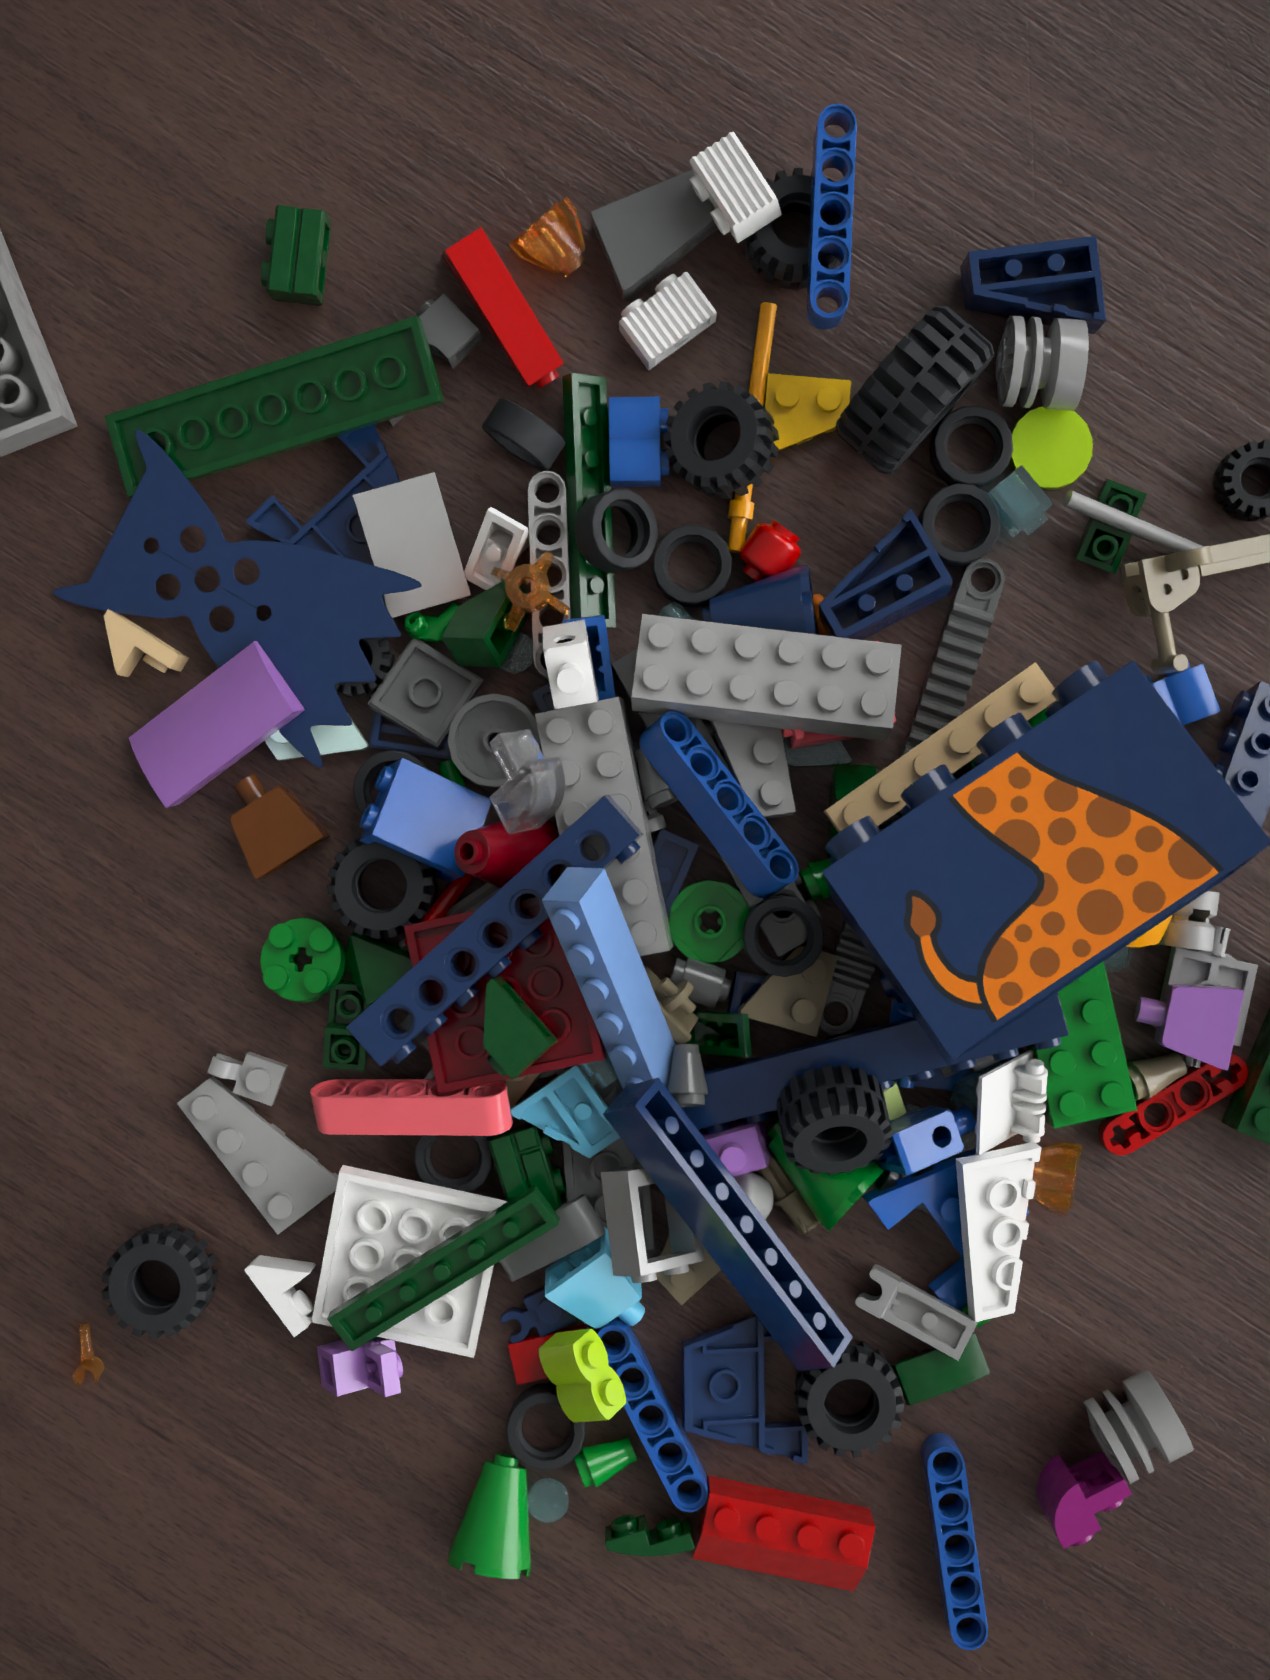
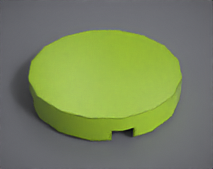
[1009,406,1093,490]

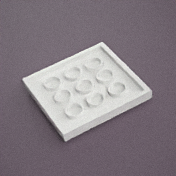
[312,1165,507,1358]

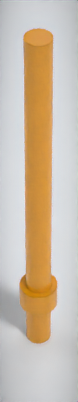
[728,302,777,554]

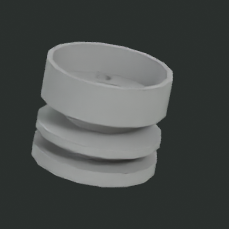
[995,315,1089,411]
[1083,1369,1194,1485]

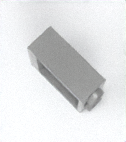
[601,1164,705,1283]

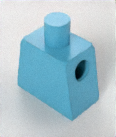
[545,1227,645,1328]

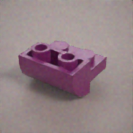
[1037,1451,1132,1549]

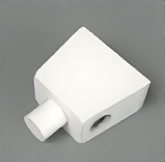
[542,619,599,709]

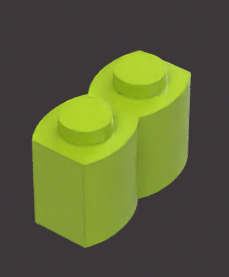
[539,1329,626,1423]

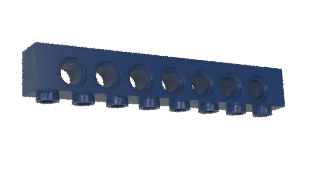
[346,795,644,1067]

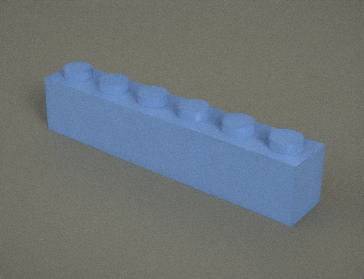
[542,867,675,1089]

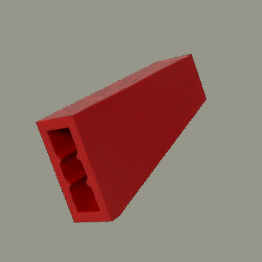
[441,227,564,389]

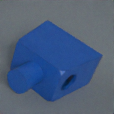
[878,1106,976,1176]

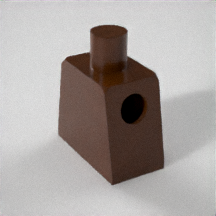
[229,774,330,880]

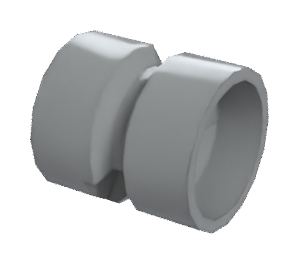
[1158,891,1220,951]

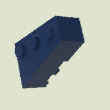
[960,236,1107,334]

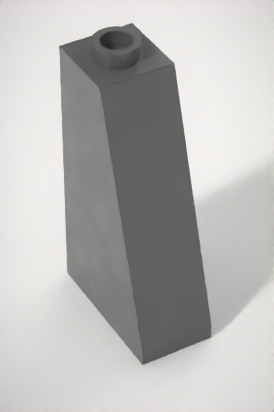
[591,169,718,302]

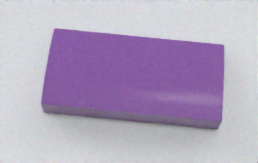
[129,641,305,808]

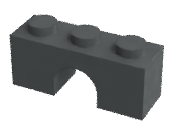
[387,293,483,427]

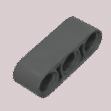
[499,1194,606,1282]

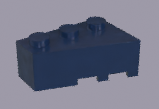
[819,508,953,640]

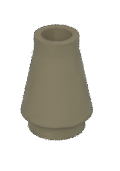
[1127,1052,1187,1101]

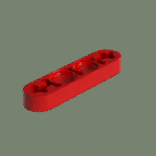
[1098,1053,1248,1155]

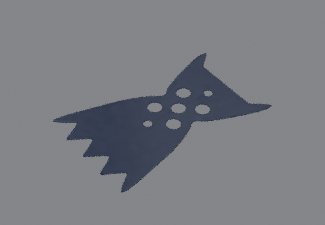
[53,429,422,768]

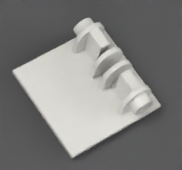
[975,1050,1048,1155]

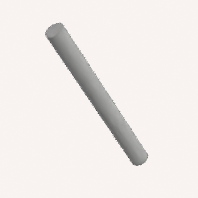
[1063,490,1204,553]

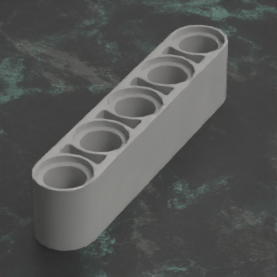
[528,471,572,680]

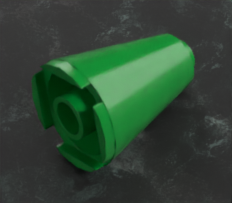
[767,1121,884,1232]
[447,1453,531,1579]

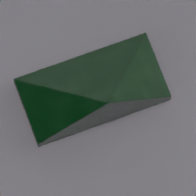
[345,930,412,1006]
[685,1010,752,1057]

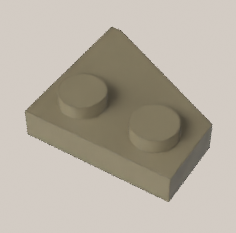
[737,945,838,1037]

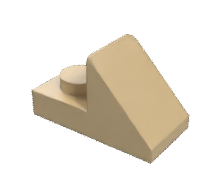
[104,609,189,677]

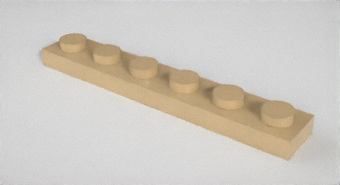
[824,662,1056,833]

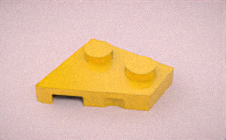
[764,373,851,450]

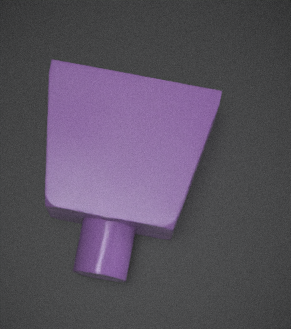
[1135,984,1244,1070]
[698,1118,772,1177]

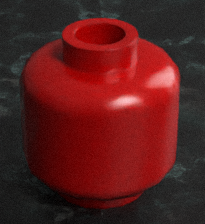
[739,520,801,581]

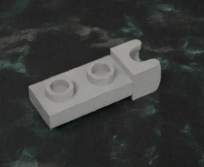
[855,1264,978,1361]

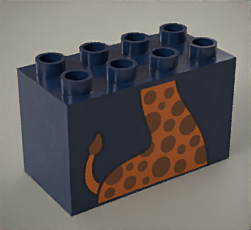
[822,660,1270,1066]

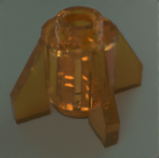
[509,197,586,277]
[490,551,570,632]
[1032,1142,1082,1216]

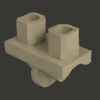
[645,966,699,1045]

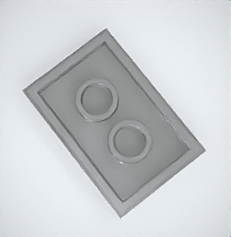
[353,472,471,618]

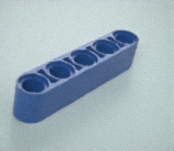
[806,103,857,330]
[639,711,799,899]
[596,1317,708,1512]
[921,1433,988,1650]

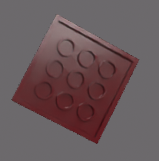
[404,897,606,1094]

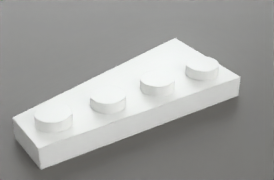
[956,1142,1042,1322]

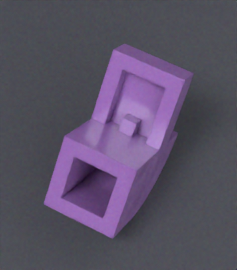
[317,1337,403,1397]

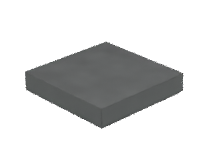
[367,636,484,751]

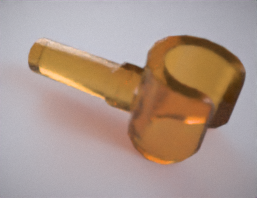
[73,1323,104,1386]

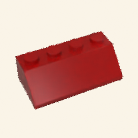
[692,1475,876,1592]

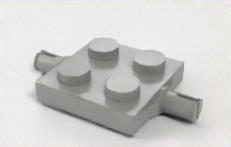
[1154,925,1258,1068]

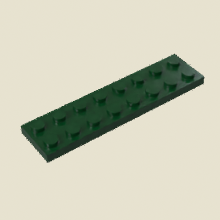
[105,316,444,498]

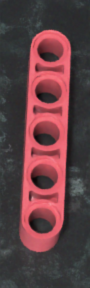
[310,1079,513,1136]

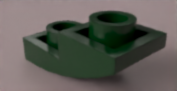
[1075,478,1147,574]
[323,980,370,1071]
[892,1333,991,1405]
[605,1514,695,1557]

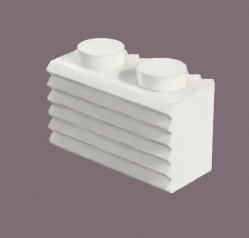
[689,132,782,243]
[619,272,717,371]

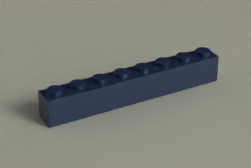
[603,1078,853,1371]

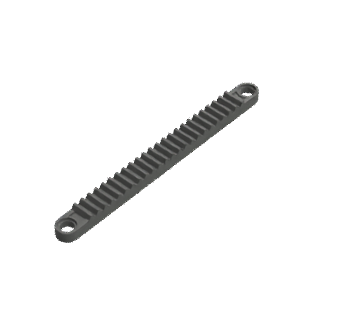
[820,558,1005,1035]

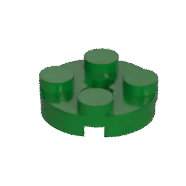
[668,879,750,963]
[260,918,346,1003]

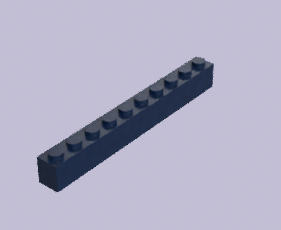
[682,992,1069,1134]

